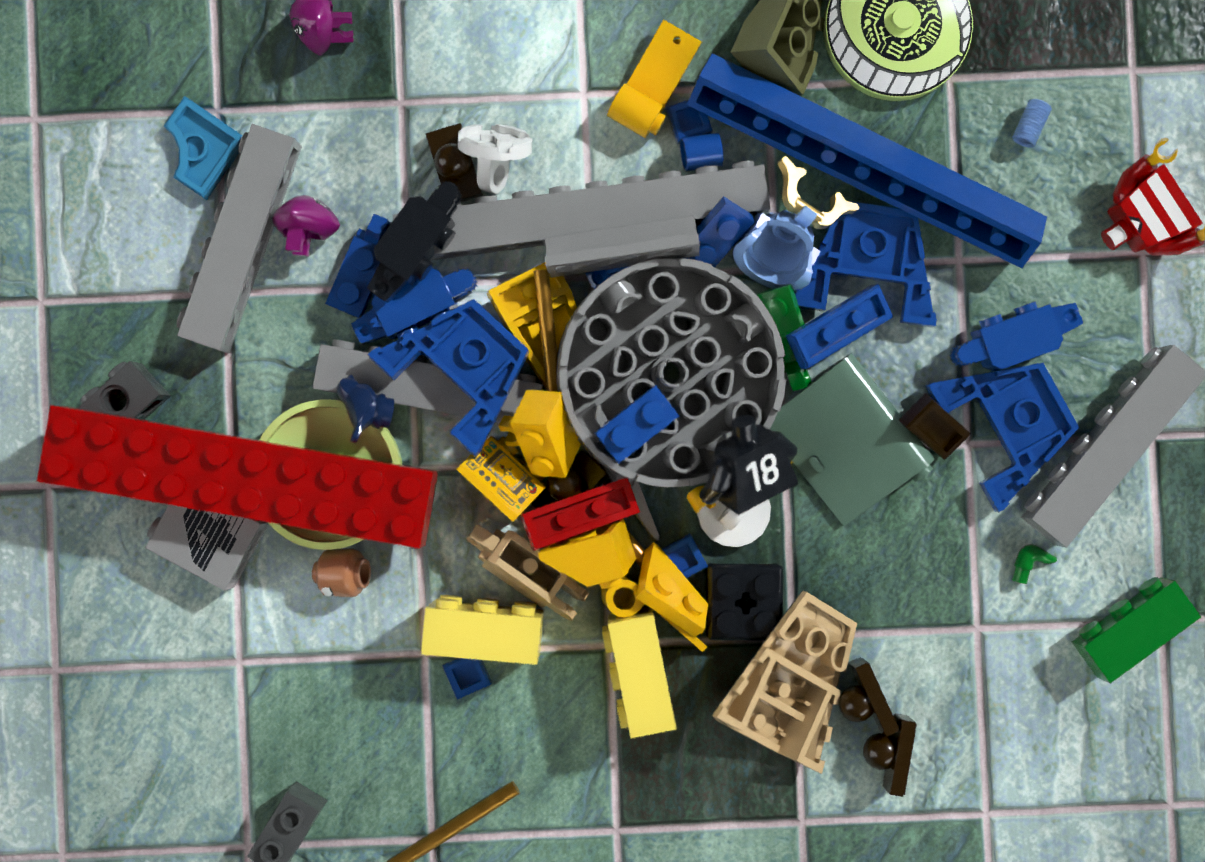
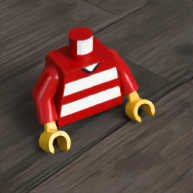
[1101,138,1205,255]

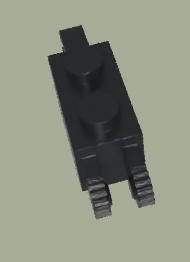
[367,181,462,303]

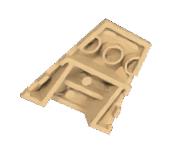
[712,591,857,774]

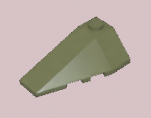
[731,0,825,96]

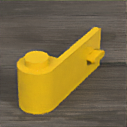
[607,19,702,138]
[601,577,708,652]

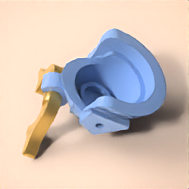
[733,156,859,291]

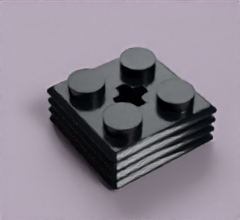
[706,564,783,641]

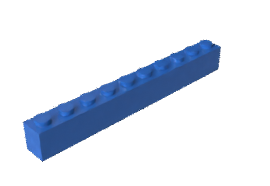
[687,53,1047,268]

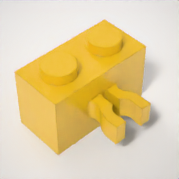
[498,390,581,478]

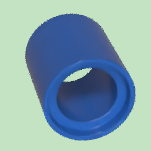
[680,133,724,172]

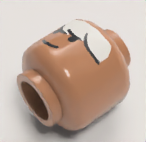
[312,549,371,597]

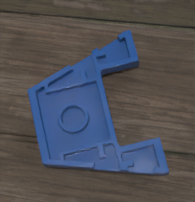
[795,200,937,327]
[368,299,529,458]
[925,363,1079,512]

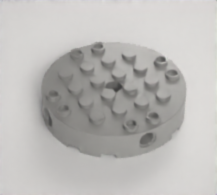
[557,258,786,487]

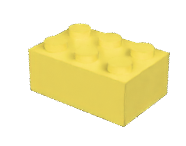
[421,595,544,665]
[602,607,676,738]

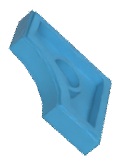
[164,96,243,200]

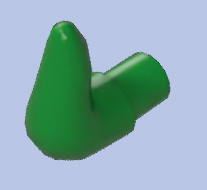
[1012,544,1057,584]

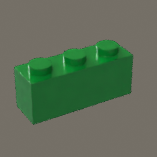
[1072,577,1201,684]

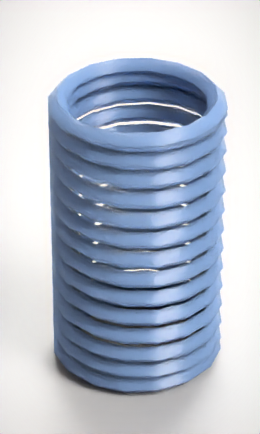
[1012,99,1052,148]

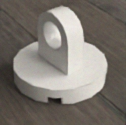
[458,124,532,194]
[697,499,771,547]

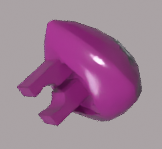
[289,0,354,56]
[272,195,340,257]

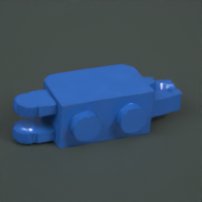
[351,268,478,345]
[949,301,1083,371]

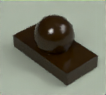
[425,123,483,202]
[899,393,971,460]
[531,450,610,509]
[839,657,899,737]
[863,713,917,797]

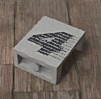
[145,504,268,591]

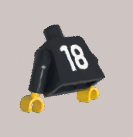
[686,415,798,515]

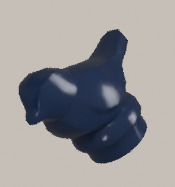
[337,375,394,443]

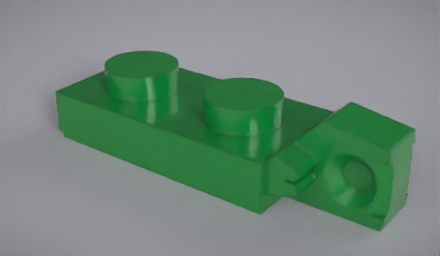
[756,284,812,391]

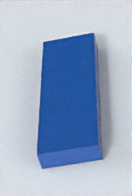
[786,284,893,369]

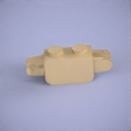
[466,524,589,621]

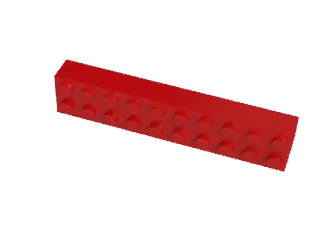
[36,405,439,549]

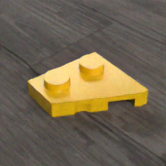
[635,542,708,637]

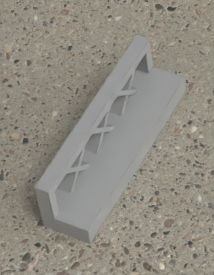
[544,215,700,278]

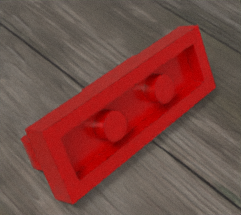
[520,477,640,551]

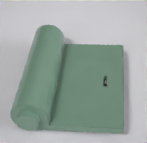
[770,353,935,527]

